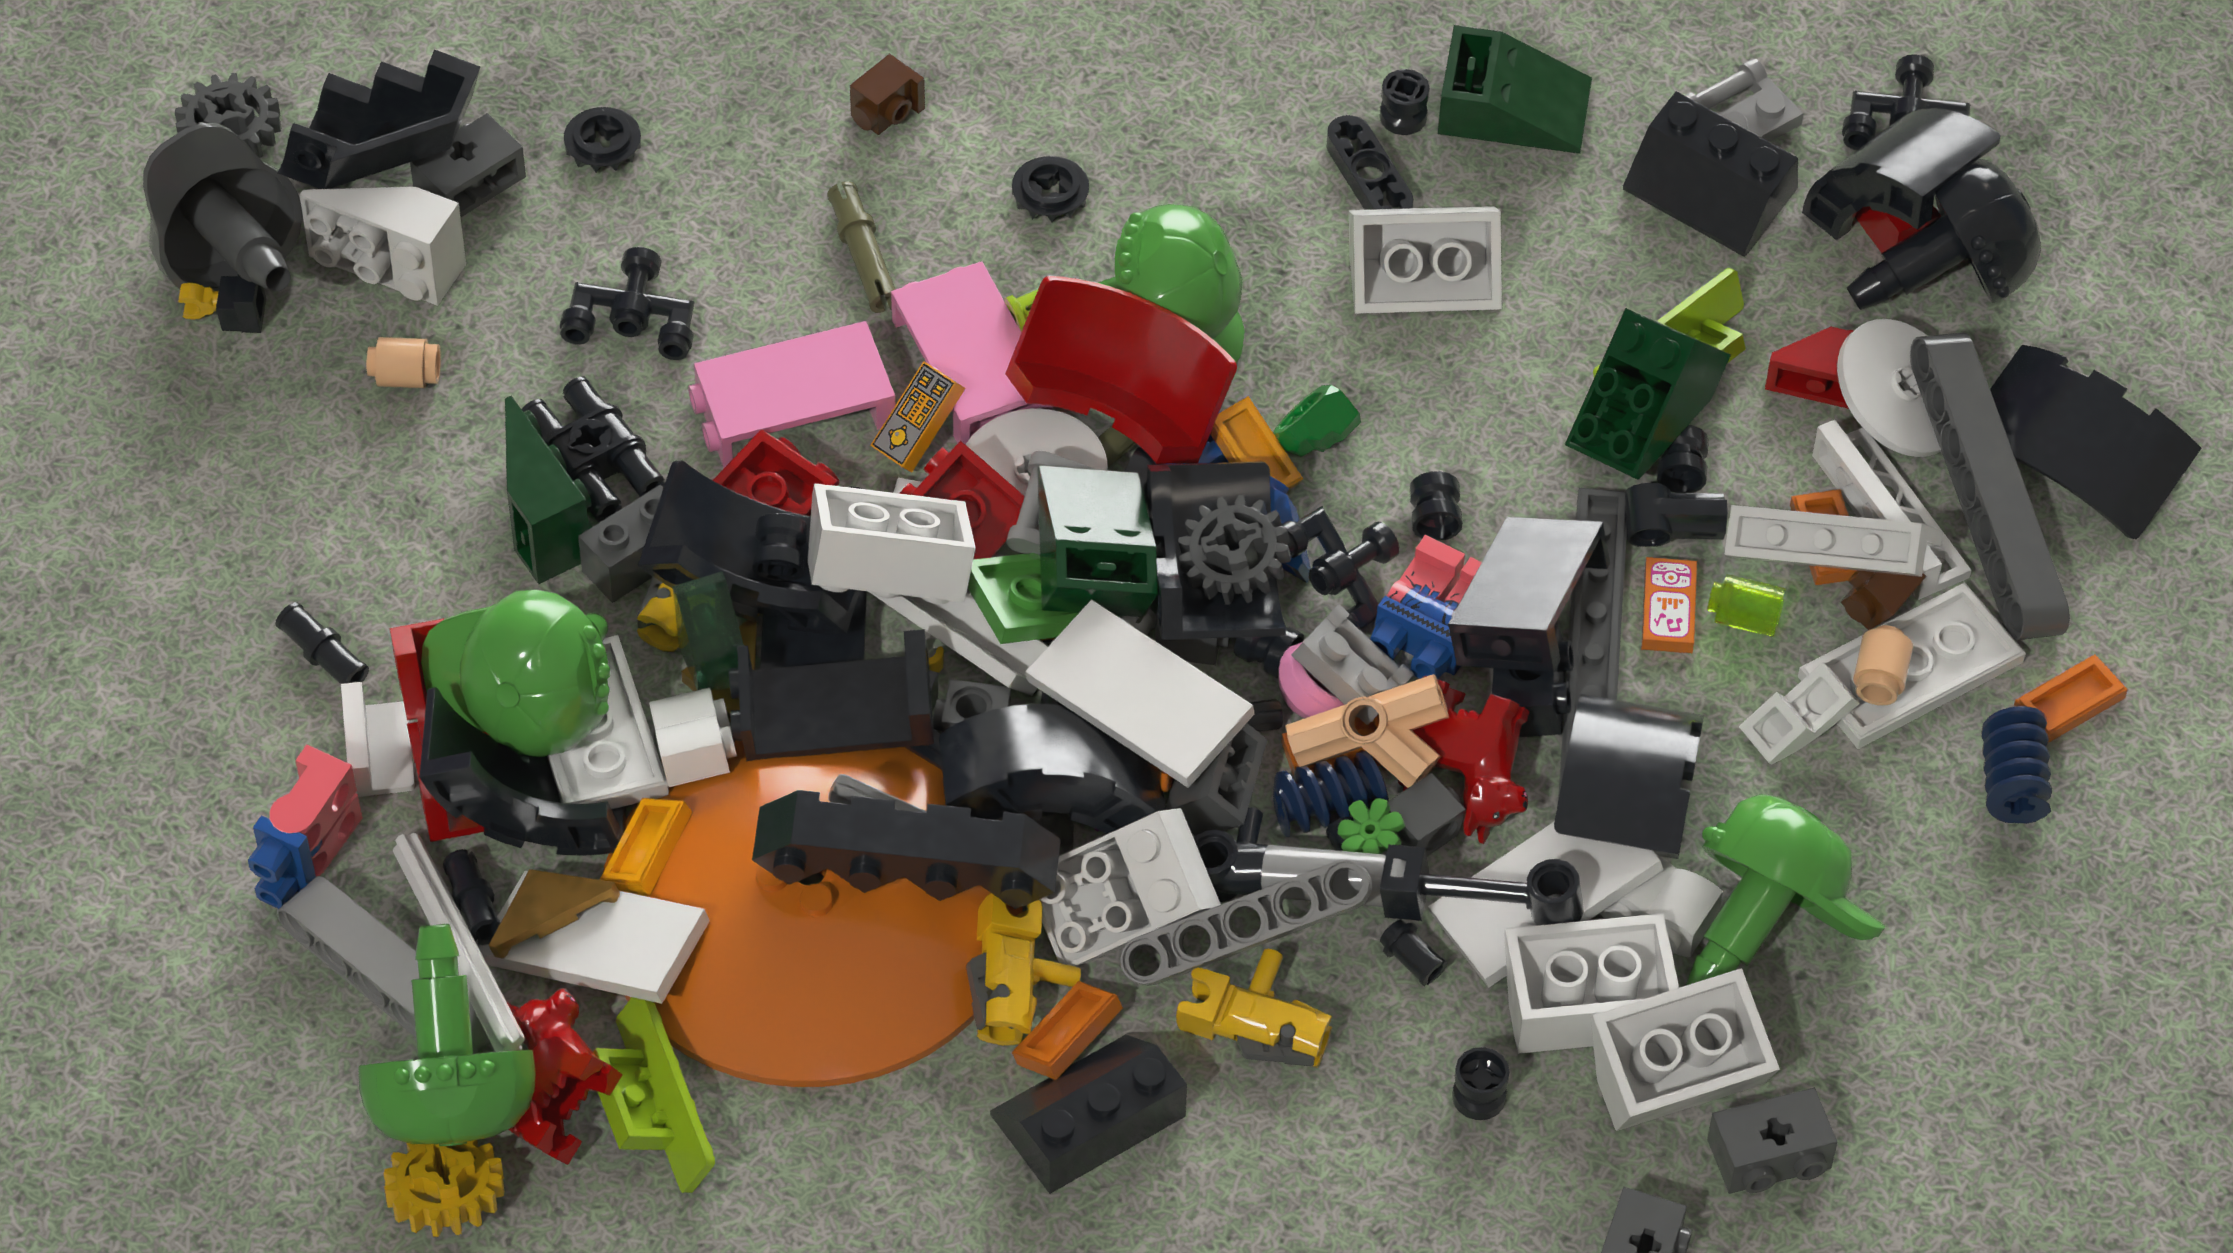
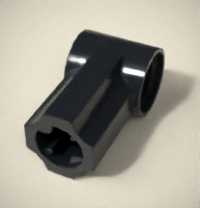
[1625,483,1728,547]

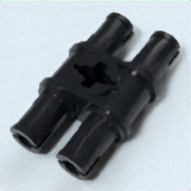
[522,376,665,523]

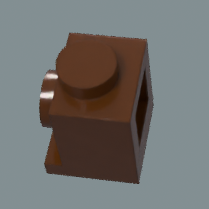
[850,53,925,135]
[1840,570,1926,630]

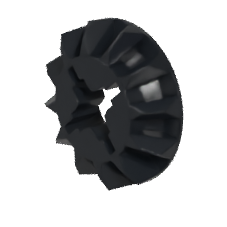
[564,107,641,173]
[1012,156,1089,223]

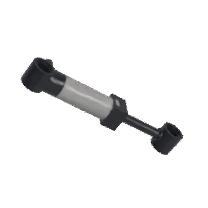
[1194,807,1584,925]

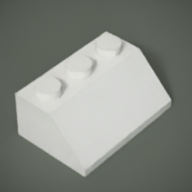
[1349,206,1502,314]
[808,483,976,604]
[1504,913,1679,1054]
[1590,968,1780,1131]

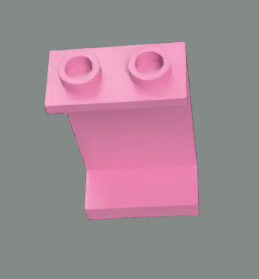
[891,261,1053,444]
[688,321,896,468]

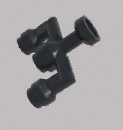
[1842,54,1971,150]
[560,247,695,360]
[1282,506,1399,630]

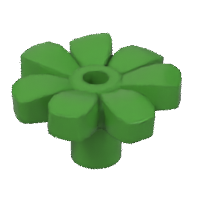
[1338,798,1405,854]

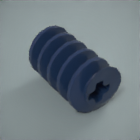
[1981,706,2052,824]
[1273,751,1389,837]

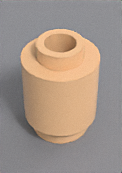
[366,337,441,388]
[1853,625,1913,705]

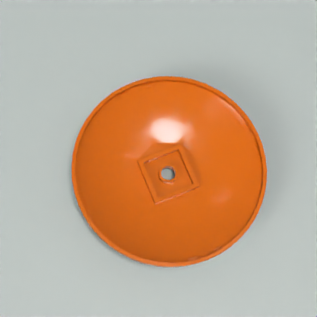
[603,741,1023,1087]

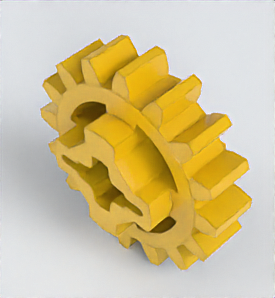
[383,1140,505,1237]

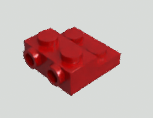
[713,429,840,517]
[899,440,1024,559]

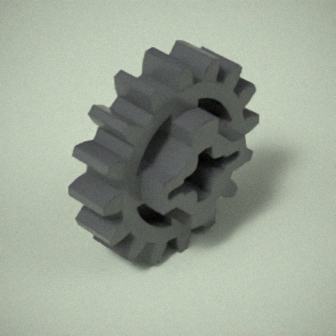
[175,73,282,158]
[1178,495,1291,605]

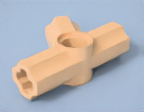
[1285,674,1449,788]

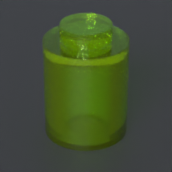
[1707,574,1787,637]

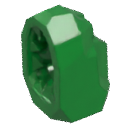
[1273,385,1361,457]

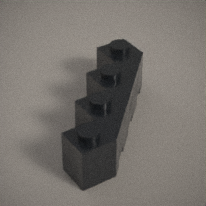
[752,790,1061,909]

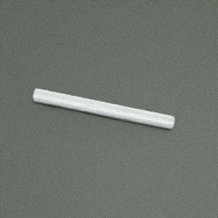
[393,833,525,1052]

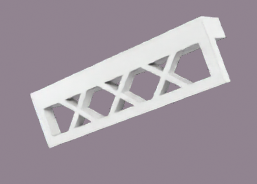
[1812,420,1972,600]
[1724,505,1943,577]
[868,590,1049,696]

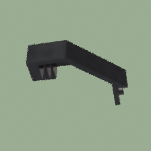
[277,49,481,189]

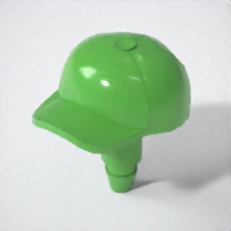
[1097,204,1245,364]
[421,590,610,757]
[1685,794,1886,986]
[358,924,536,1146]

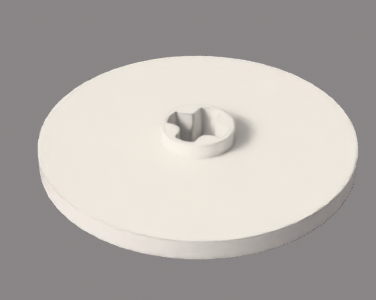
[1837,319,1941,457]
[966,408,1108,530]

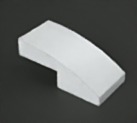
[1739,662,1860,765]

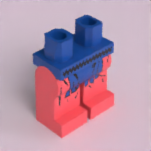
[1370,535,1482,679]
[248,744,363,909]

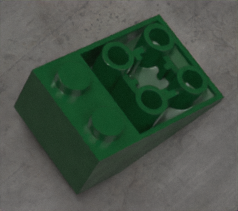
[1438,25,1592,154]
[1565,308,1731,480]
[505,395,592,585]
[1037,465,1158,617]

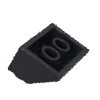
[1623,91,1798,257]
[990,1034,1187,1194]

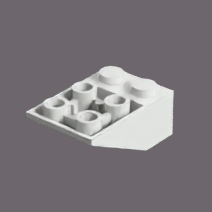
[299,187,466,306]
[1039,808,1221,966]

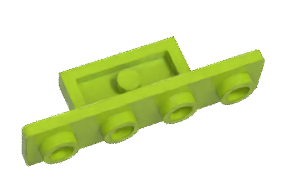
[1593,268,1746,377]
[593,997,715,1193]

